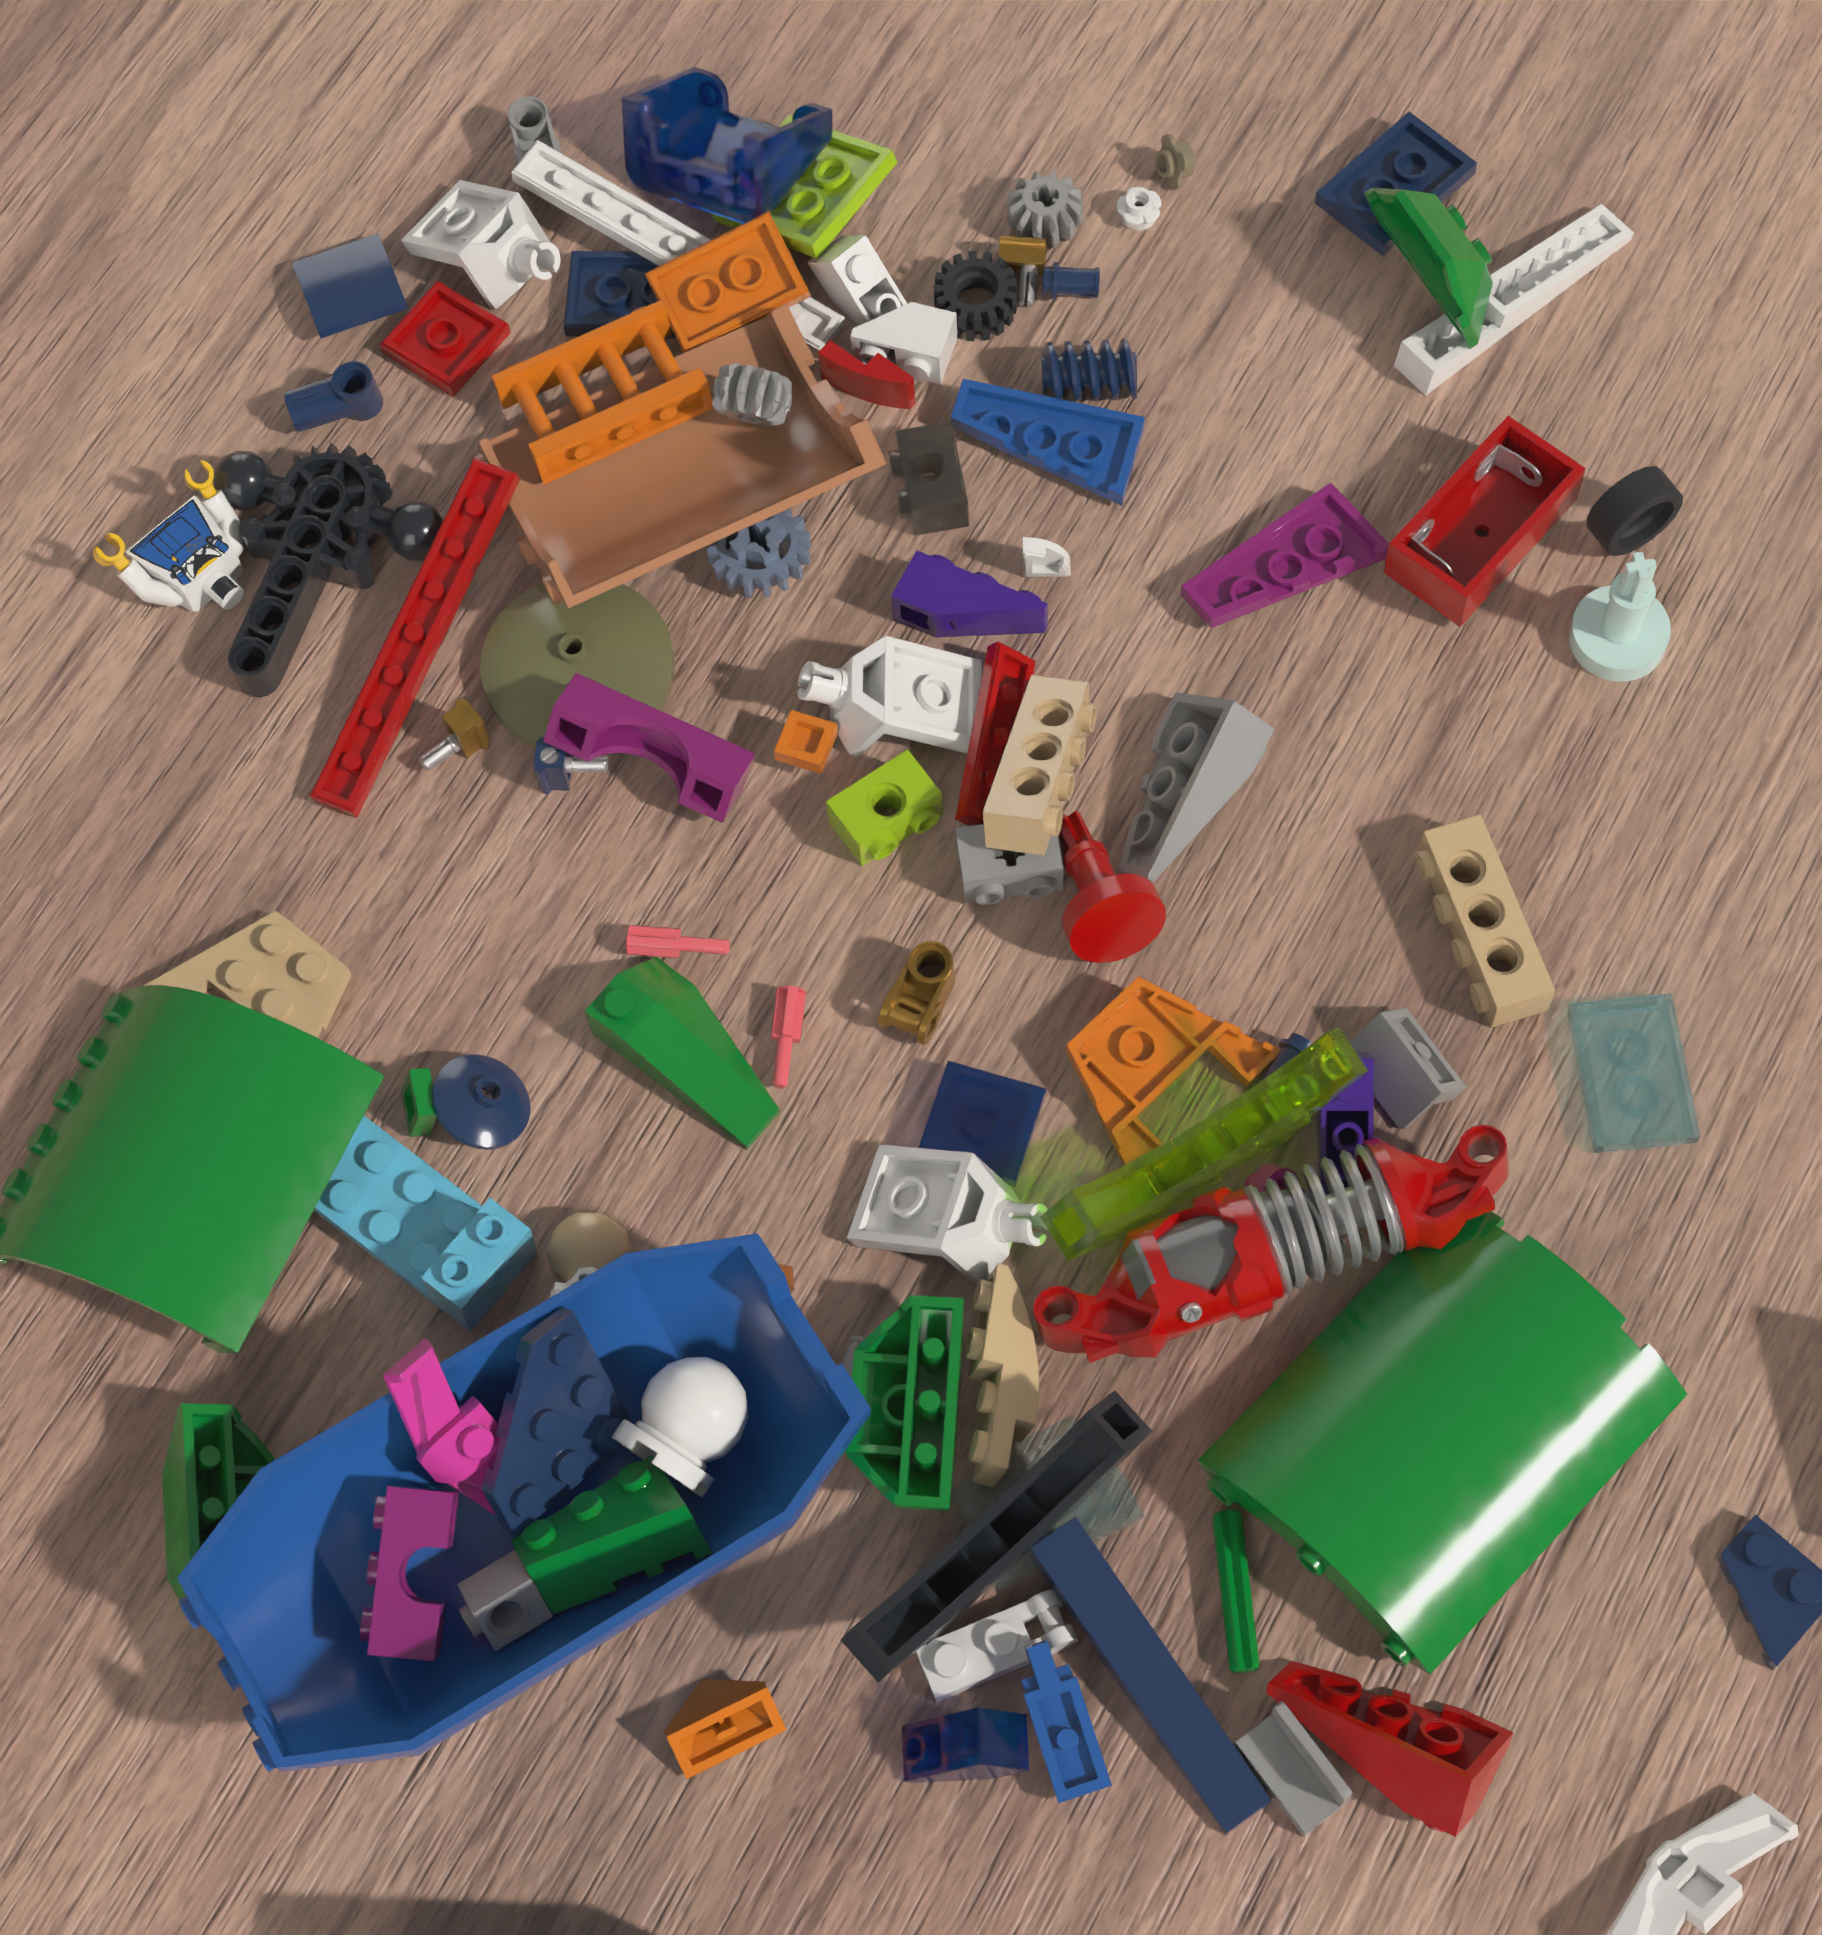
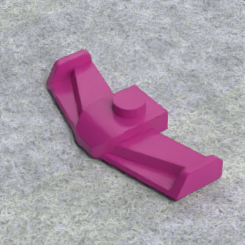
[383,1338,501,1517]

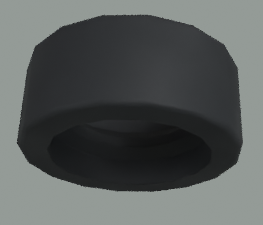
[1586,466,1683,556]

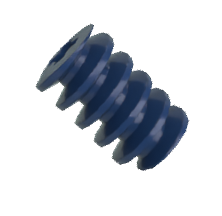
[1041,339,1137,401]

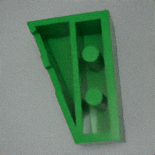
[510,1455,712,1614]

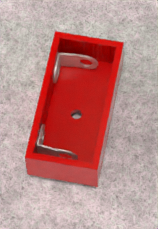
[1383,416,1586,627]

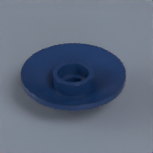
[431,1054,530,1150]

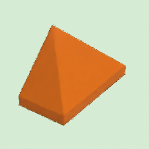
[664,1679,787,1779]

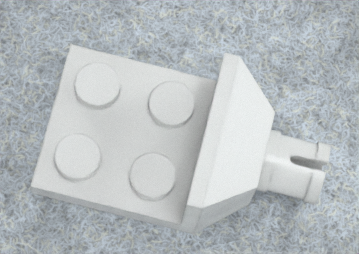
[401,180,561,310]
[797,636,982,757]
[847,1144,1050,1283]

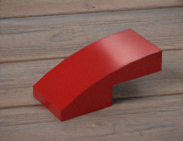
[818,340,915,409]

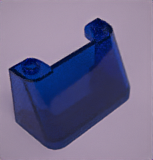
[622,67,833,224]

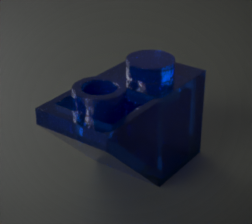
[902,1707,1029,1783]

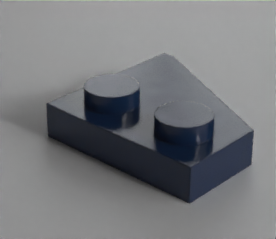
[1717,1514,1822,1670]

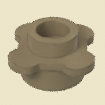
[1155,134,1195,190]

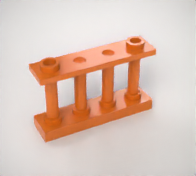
[491,300,714,485]

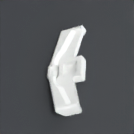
[1606,1792,1799,1935]

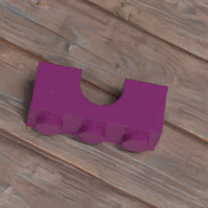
[360,1485,459,1661]

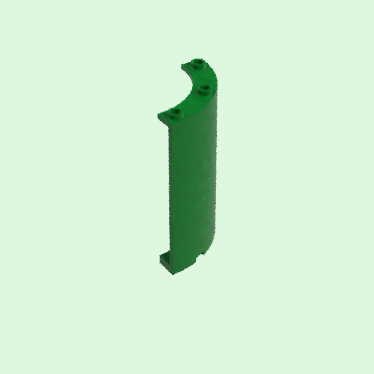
[1197,1211,1688,1674]

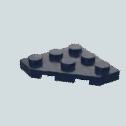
[481,1306,632,1536]

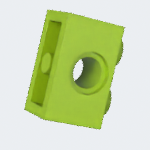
[826,749,943,866]

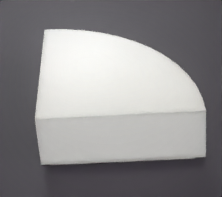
[1023,537,1071,577]

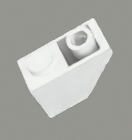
[807,235,907,326]
[850,302,957,384]

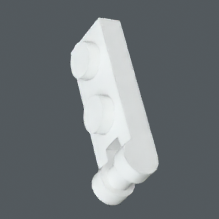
[916,1589,1078,1703]

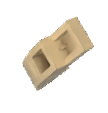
[964,1263,1039,1487]

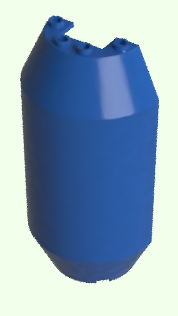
[177,1233,871,1772]

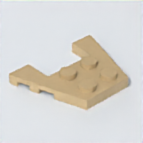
[143,911,352,1038]

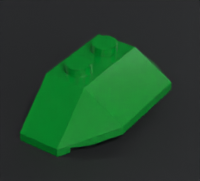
[1364,188,1493,349]
[845,1295,964,1511]
[162,1403,276,1600]

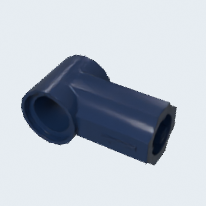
[284,361,383,433]

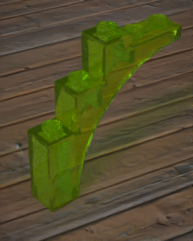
[1040,1027,1368,1262]

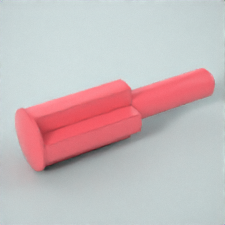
[626,925,730,958]
[770,986,806,1089]

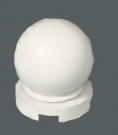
[612,1357,749,1498]

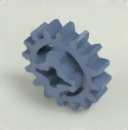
[707,508,812,598]

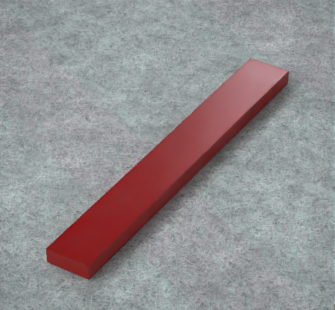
[310,458,520,818]

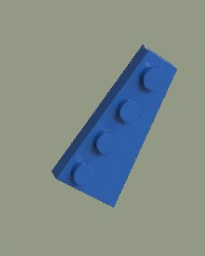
[951,379,1145,506]

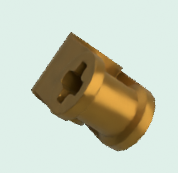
[878,941,956,1045]

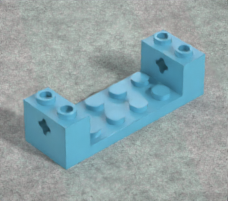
[314,1116,538,1332]

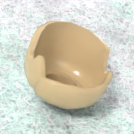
[547,1212,633,1283]

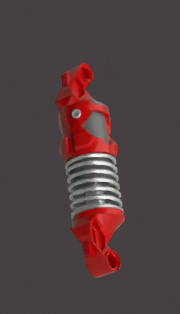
[1033,1125,1509,1363]

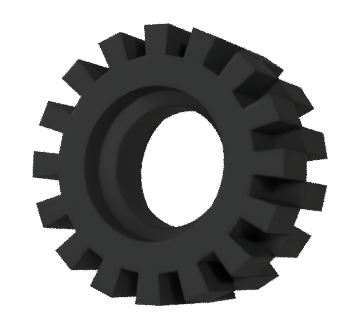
[933,251,1017,342]

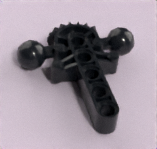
[213,443,444,698]

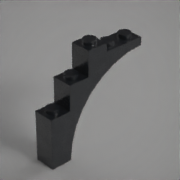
[841,1390,1152,1683]

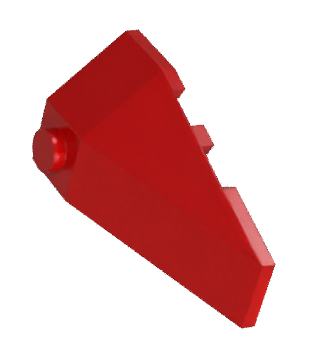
[1266,1660,1514,1837]

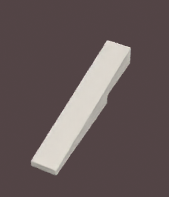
[1394,204,1634,396]

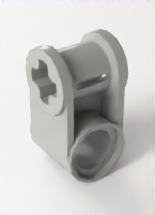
[508,96,562,188]

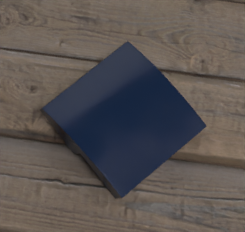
[292,233,408,339]

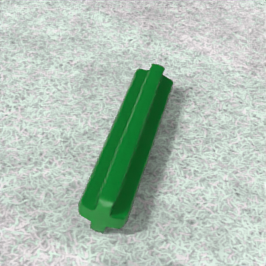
[1212,1510,1260,1674]

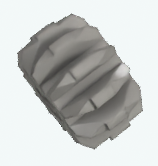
[1007,170,1084,249]
[712,363,792,427]

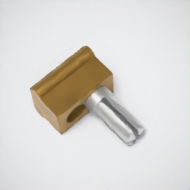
[998,236,1047,307]
[419,699,490,771]

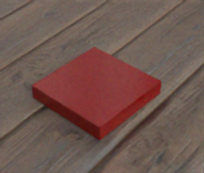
[380,281,511,397]

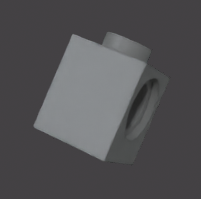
[457,1550,553,1651]

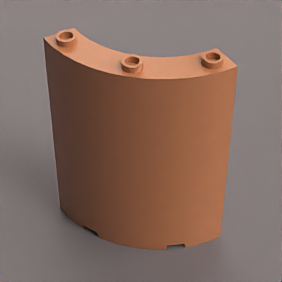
[473,304,887,608]

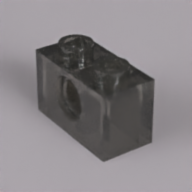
[889,421,969,536]

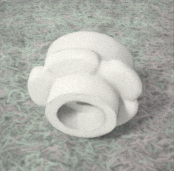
[1116,187,1162,231]

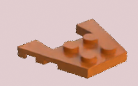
[1064,976,1280,1191]

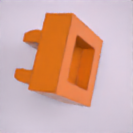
[774,710,838,774]

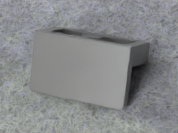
[1343,1008,1467,1129]
[1234,1701,1353,1837]

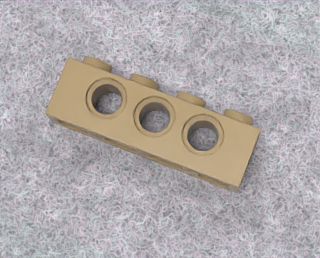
[983,675,1097,856]
[1415,814,1555,1028]

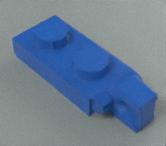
[1021,1640,1112,1803]

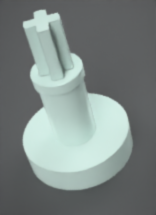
[1569,552,1671,682]

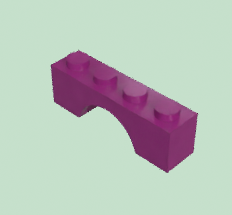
[543,673,755,823]

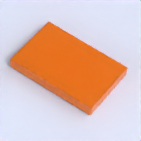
[645,211,811,353]

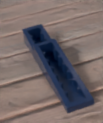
[1031,1517,1272,1835]

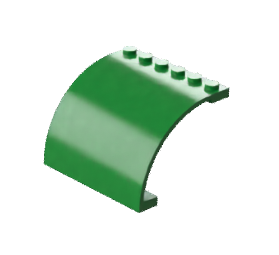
[0,985,385,1353]

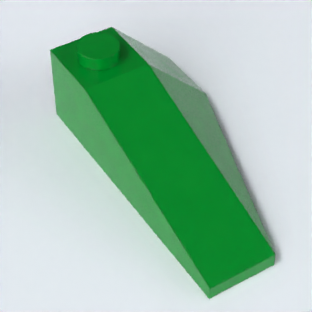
[585,957,780,1150]

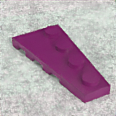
[1181,482,1389,628]

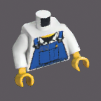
[93,460,244,612]

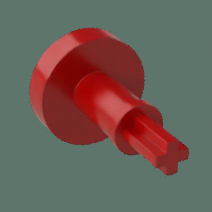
[1059,811,1166,963]

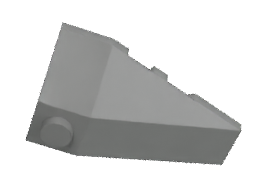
[1118,692,1275,882]

